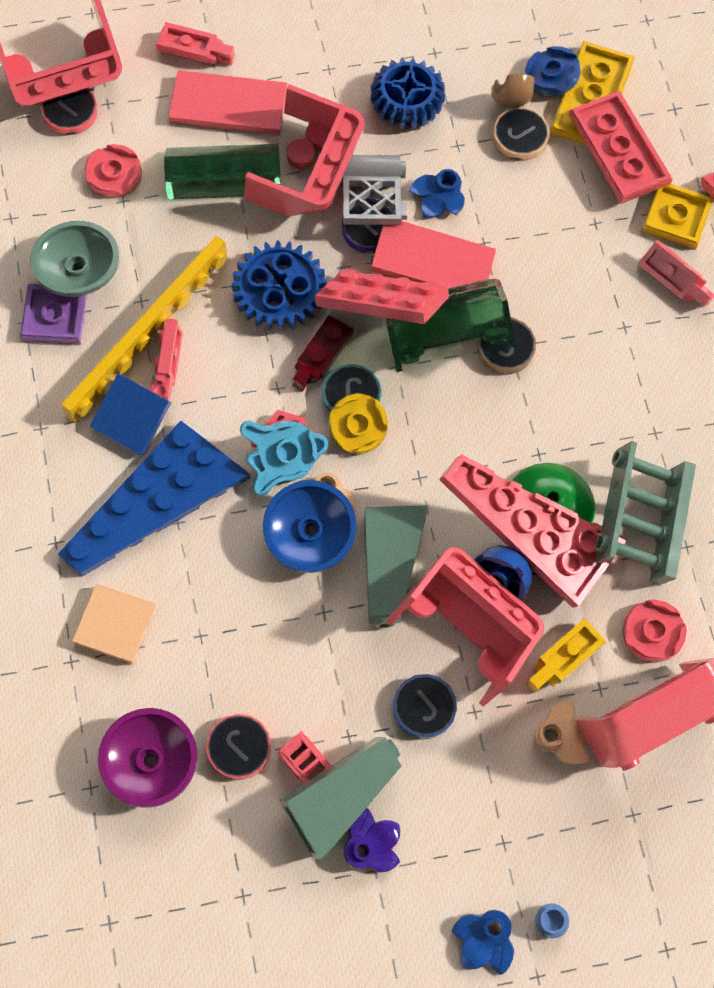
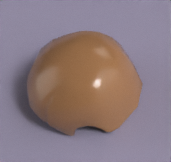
[491,74,535,108]

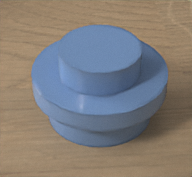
[535,903,569,938]

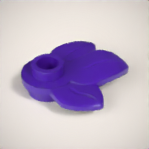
[344,808,400,872]

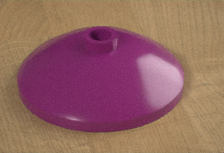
[98,708,198,808]

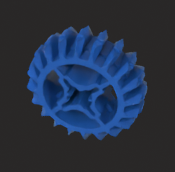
[371,57,445,130]

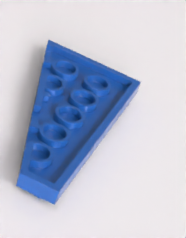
[58,421,251,576]

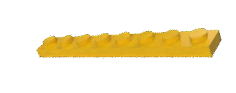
[61,235,227,423]

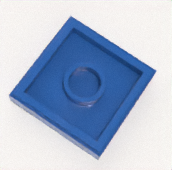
[90,373,172,456]

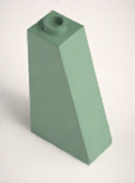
[364,505,427,628]
[279,737,402,860]

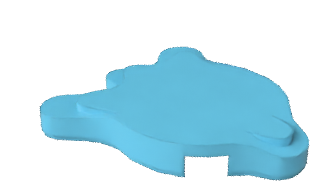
[240,420,328,496]

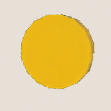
[328,393,389,454]

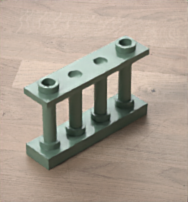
[595,441,696,585]

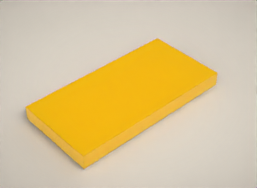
[550,41,635,145]

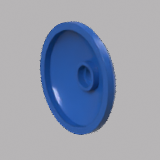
[263,480,357,573]

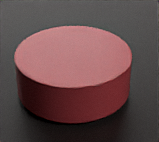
[287,139,315,168]

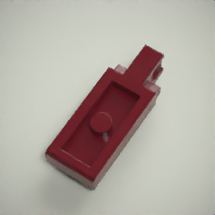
[293,315,354,392]

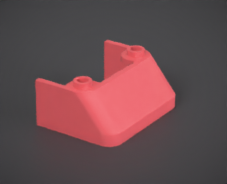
[0,0,122,107]
[244,84,364,216]
[385,547,544,707]
[576,658,714,771]

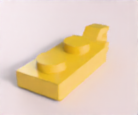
[526,618,606,693]

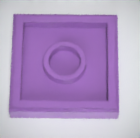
[20,284,87,345]

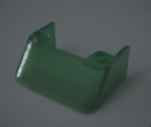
[386,279,516,372]

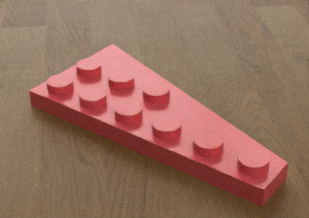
[439,454,627,608]

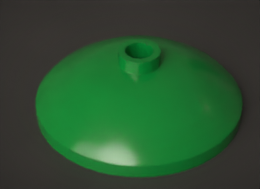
[512,463,595,524]

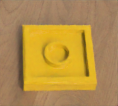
[642,184,714,250]

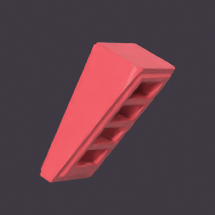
[278,731,332,784]

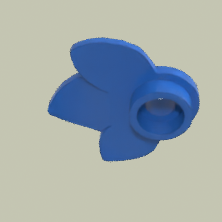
[409,169,465,218]
[452,910,514,975]

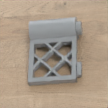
[343,155,407,225]

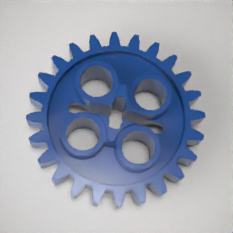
[232,240,327,331]

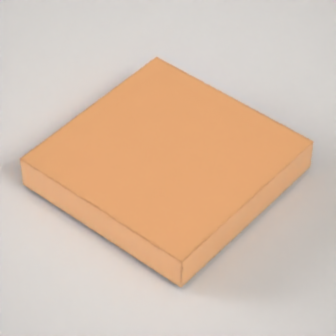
[72,584,156,664]

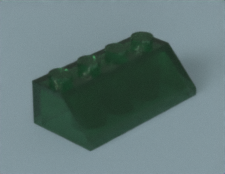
[164,143,281,200]

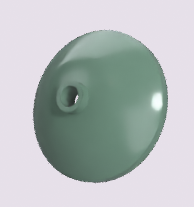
[30,221,120,297]

